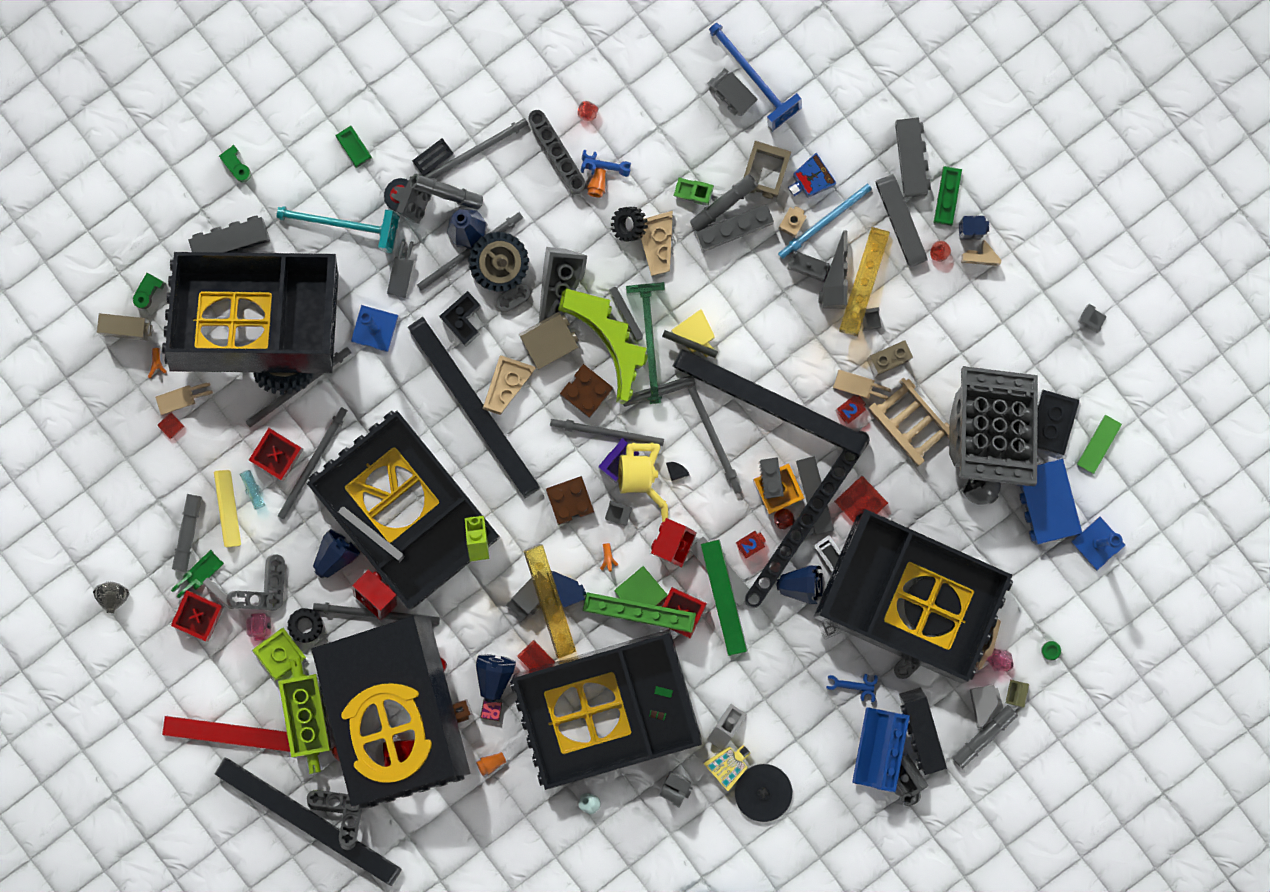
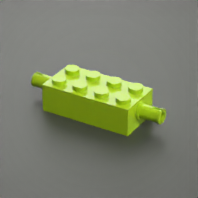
[278,657,332,774]

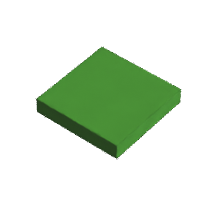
[614,566,668,606]

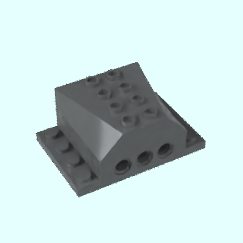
[949,366,1038,487]

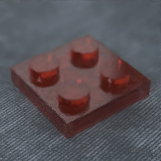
[834,476,888,522]

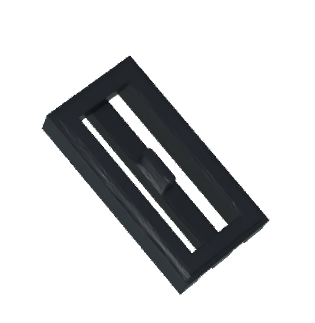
[412,138,454,176]

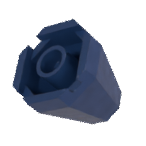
[447,209,488,249]
[313,529,361,578]
[776,565,824,604]
[476,654,516,702]

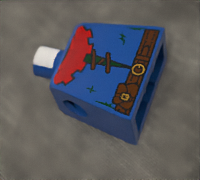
[788,153,836,198]

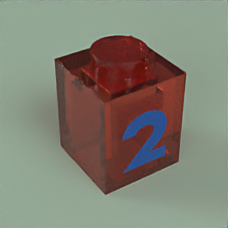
[835,395,866,425]
[735,531,766,559]

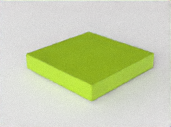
[252,628,306,681]

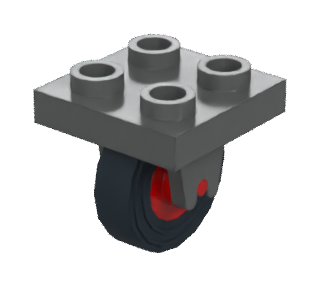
[384,176,432,224]

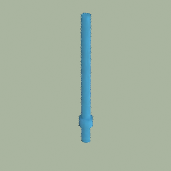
[778,183,872,259]

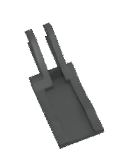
[387,239,414,298]

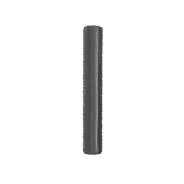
[623,375,695,407]

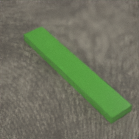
[583,592,696,633]

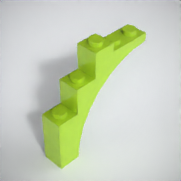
[559,289,648,404]

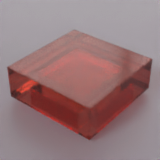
[157,412,185,439]

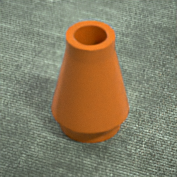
[587,168,606,198]
[476,752,506,776]

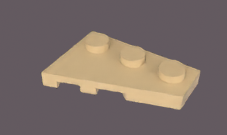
[641,211,673,277]
[482,355,536,415]

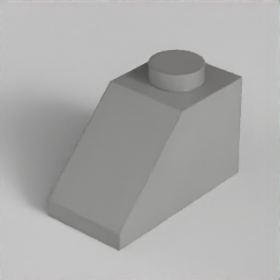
[970,685,1000,727]
[706,704,747,750]

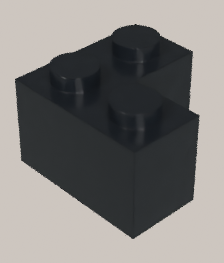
[439,291,481,347]

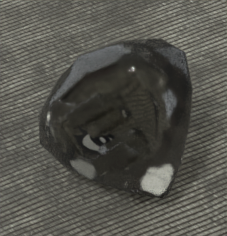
[93,581,130,613]

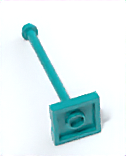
[276,206,400,254]

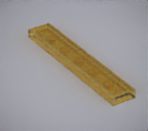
[839,227,890,337]
[523,544,576,659]

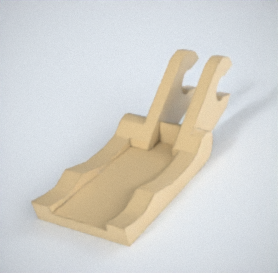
[833,370,891,400]
[155,383,213,415]
[976,619,1001,670]

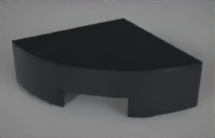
[666,462,690,481]

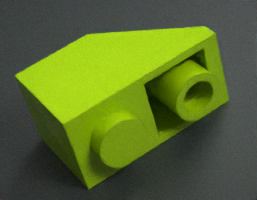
[465,516,489,562]

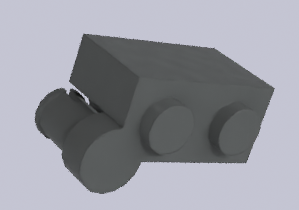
[707,68,758,116]
[505,571,554,622]
[897,754,929,806]
[659,772,693,808]

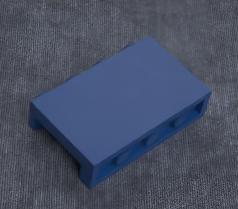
[1016,459,1082,545]
[852,707,910,792]

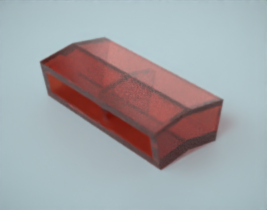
[517,640,555,669]

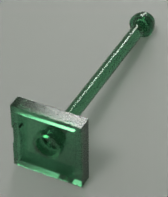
[626,282,665,404]

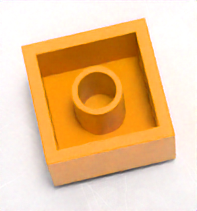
[753,463,804,515]

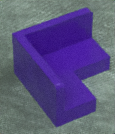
[598,438,639,483]

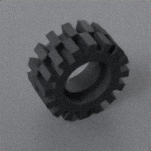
[611,207,648,242]
[287,608,323,643]

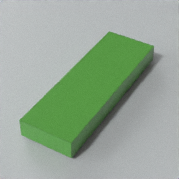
[1076,415,1122,474]

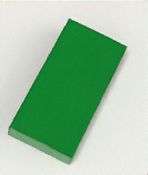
[335,125,372,168]

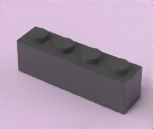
[895,117,931,198]
[695,204,774,253]
[188,215,270,253]

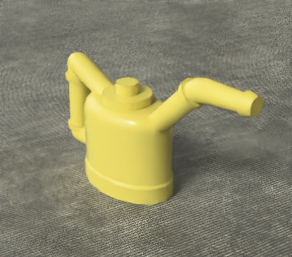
[618,443,668,522]

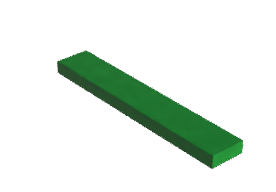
[701,539,748,656]

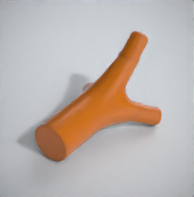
[148,348,167,378]
[600,543,618,572]

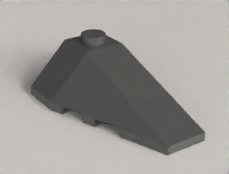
[818,230,848,309]
[539,247,587,323]

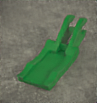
[171,550,224,598]

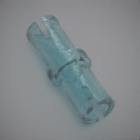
[240,470,266,510]

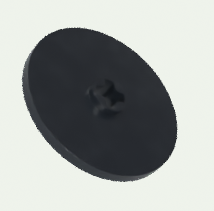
[904,577,961,635]
[735,764,793,822]

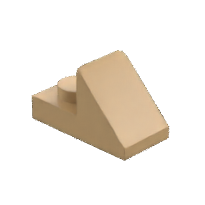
[961,240,1001,266]

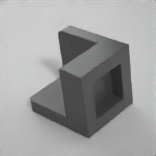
[1078,304,1106,333]
[859,307,881,331]
[605,500,632,526]

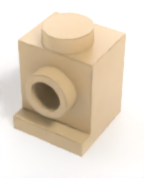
[779,206,807,238]

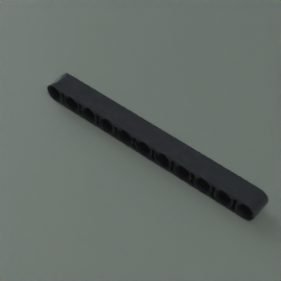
[407,316,541,498]
[672,349,869,456]
[745,431,870,608]
[214,757,402,886]

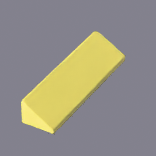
[214,470,241,548]

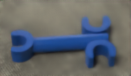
[580,150,631,177]
[826,674,878,702]

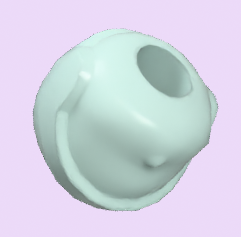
[579,793,601,814]

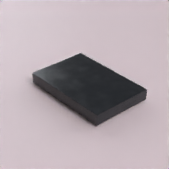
[1037,390,1080,455]

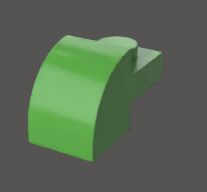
[673,177,714,205]

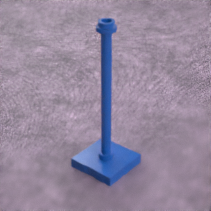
[709,23,802,132]
[351,305,399,352]
[1071,516,1125,571]

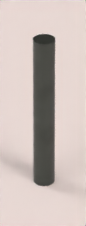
[662,330,718,358]

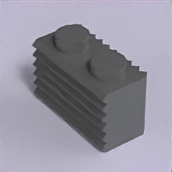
[758,457,784,499]

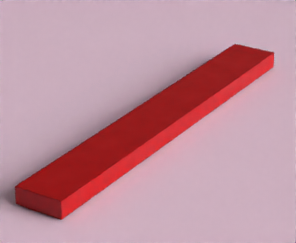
[162,716,290,752]

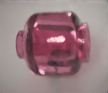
[246,613,271,641]

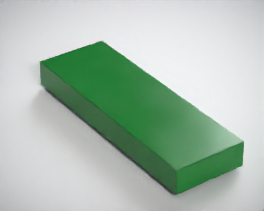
[933,166,962,226]

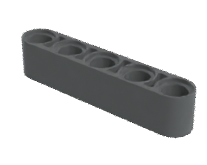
[528,110,585,194]
[875,174,928,267]

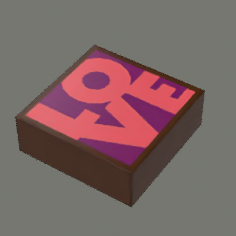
[480,699,503,721]

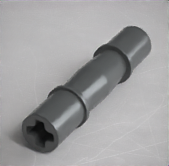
[410,174,483,210]
[690,174,758,232]
[172,494,202,572]
[952,705,1018,769]

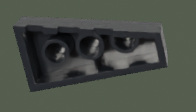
[899,687,947,775]

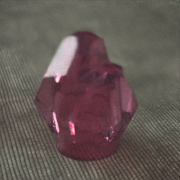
[986,648,1013,672]

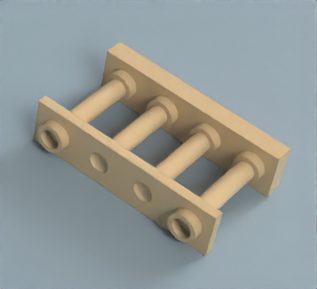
[868,378,949,467]

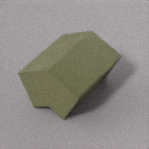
[1005,680,1029,707]

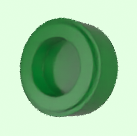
[1041,641,1061,660]

